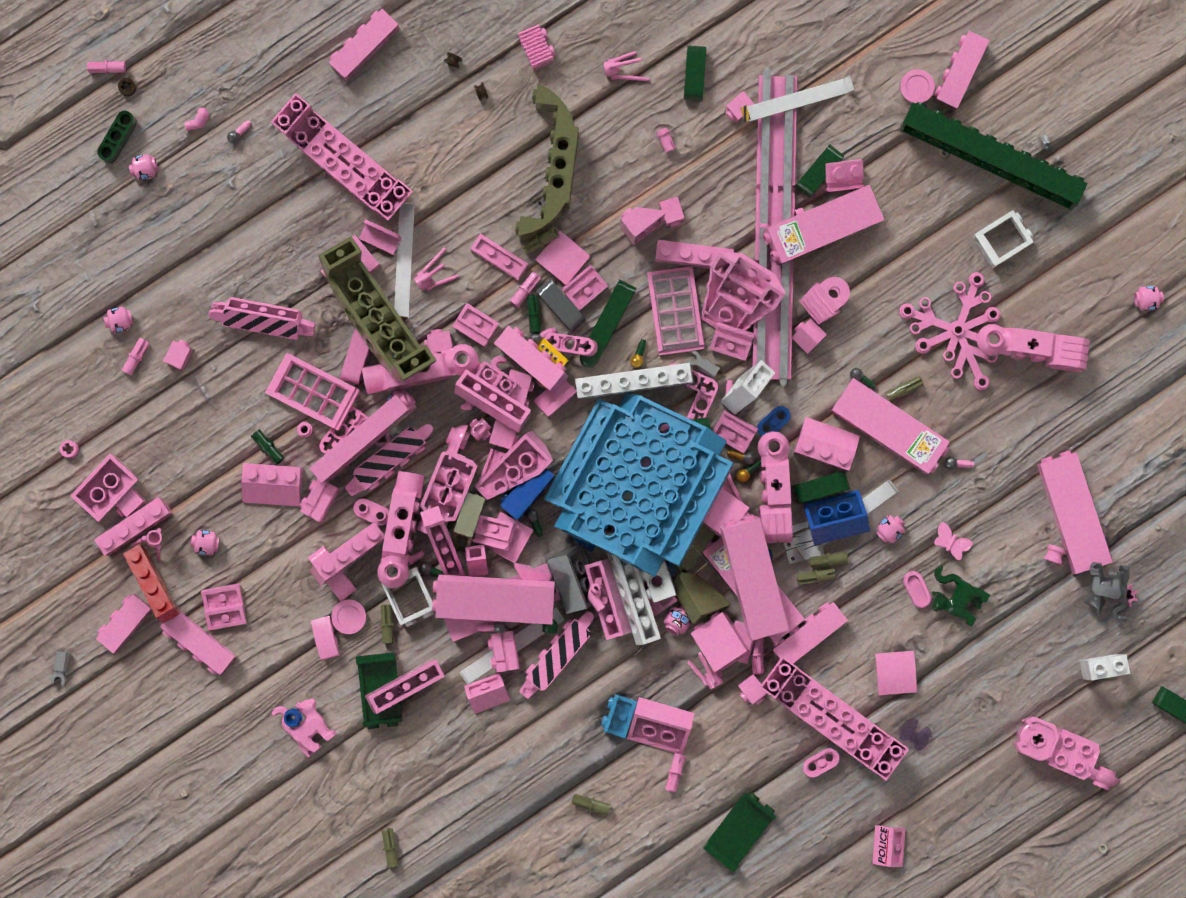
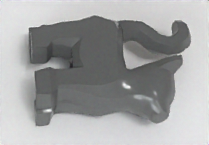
[1085,562,1129,622]

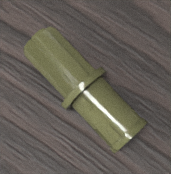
[522,227,559,254]
[885,376,924,403]
[809,552,848,568]
[796,568,836,585]
[379,604,395,643]
[572,794,611,816]
[382,828,400,868]

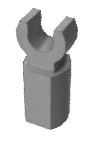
[686,351,720,379]
[50,651,70,685]

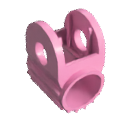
[799,277,850,325]

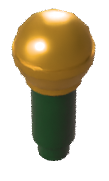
[630,339,646,368]
[736,460,761,482]

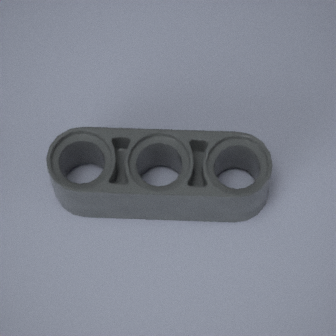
[535,279,586,332]

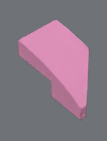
[514,563,551,581]

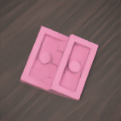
[535,231,590,285]
[484,512,534,563]
[201,583,246,631]
[875,651,917,695]

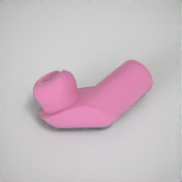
[185,108,209,131]
[588,583,605,612]

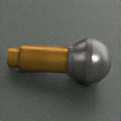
[727,450,756,465]

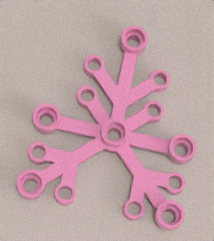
[899,272,1000,391]

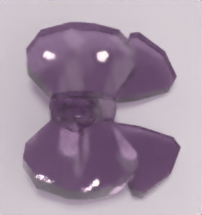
[898,719,932,750]

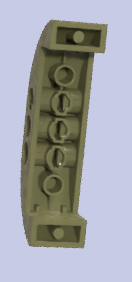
[318,236,437,381]

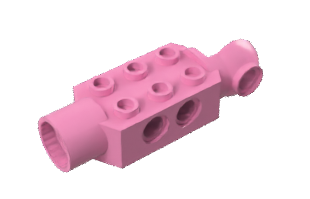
[362,344,478,394]
[417,425,477,534]
[377,471,425,588]

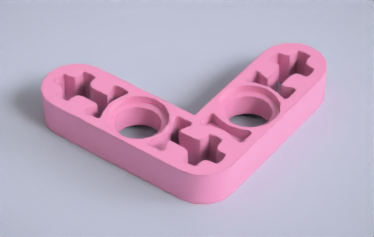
[536,333,598,389]
[670,363,718,419]
[319,407,391,454]

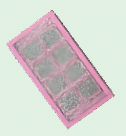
[647,266,704,356]
[265,353,360,431]

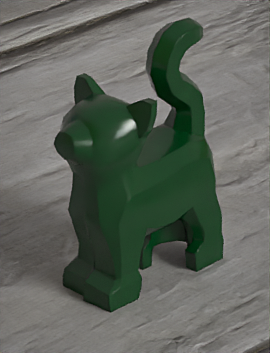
[931,566,990,627]

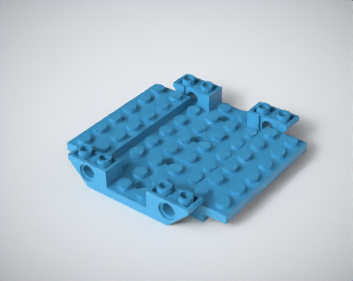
[544,393,734,577]

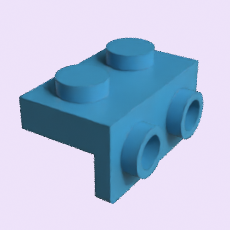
[601,694,637,738]

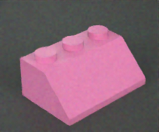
[620,207,666,245]
[793,417,860,472]
[70,453,139,522]
[241,463,303,507]
[627,697,695,755]

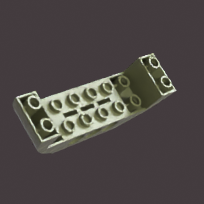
[515,84,579,241]

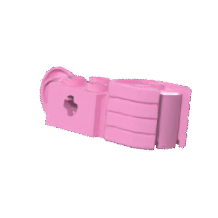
[977,324,1090,372]
[758,431,793,543]
[1013,716,1121,791]

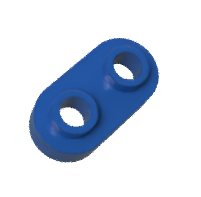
[757,406,791,437]

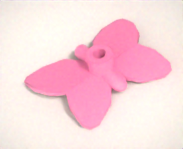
[934,522,973,561]

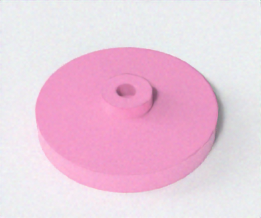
[900,69,935,103]
[331,600,366,634]

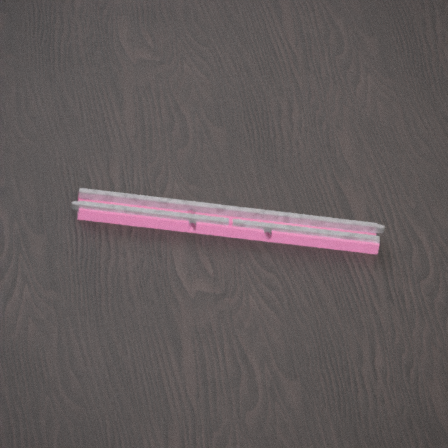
[752,67,797,387]

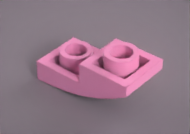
[474,361,518,396]
[311,616,340,660]

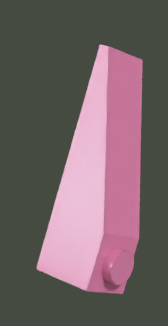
[474,431,553,500]

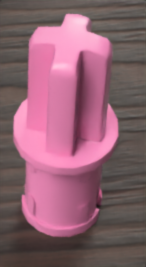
[87,60,126,75]
[509,272,541,308]
[121,338,149,376]
[750,637,765,674]
[665,753,686,793]

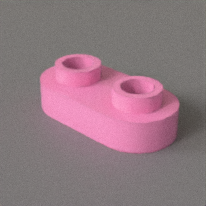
[353,498,389,526]
[803,748,839,777]

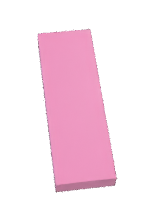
[470,234,529,281]

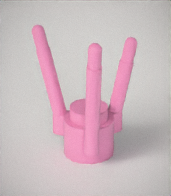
[604,51,650,81]
[414,248,459,291]
[130,528,162,561]
[687,652,723,689]

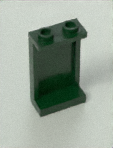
[356,652,403,729]

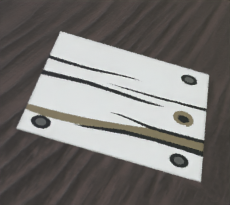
[783,522,825,564]

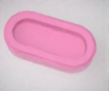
[903,571,932,608]

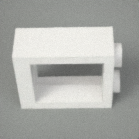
[972,210,1034,269]
[721,360,775,414]
[381,567,434,627]
[1079,654,1130,680]

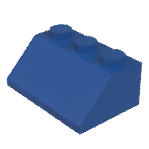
[500,469,555,521]
[803,490,870,545]

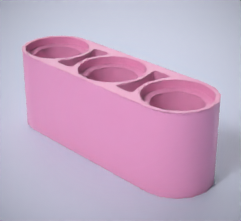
[340,328,370,385]
[308,545,357,601]

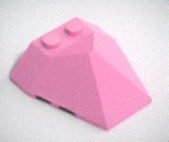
[701,251,786,330]

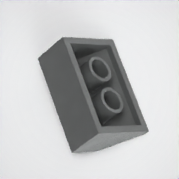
[547,543,592,614]

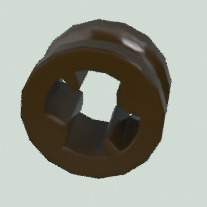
[443,52,463,68]
[118,78,136,97]
[474,82,488,101]

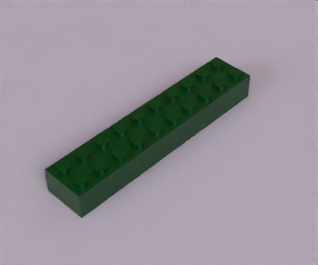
[899,102,1088,210]

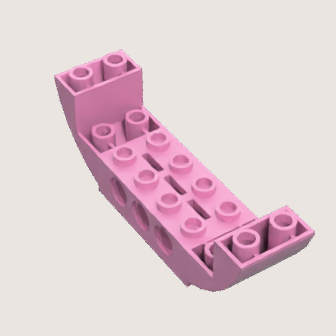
[271,93,413,221]
[759,656,909,781]

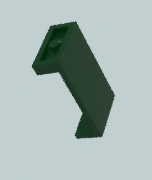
[703,792,776,872]

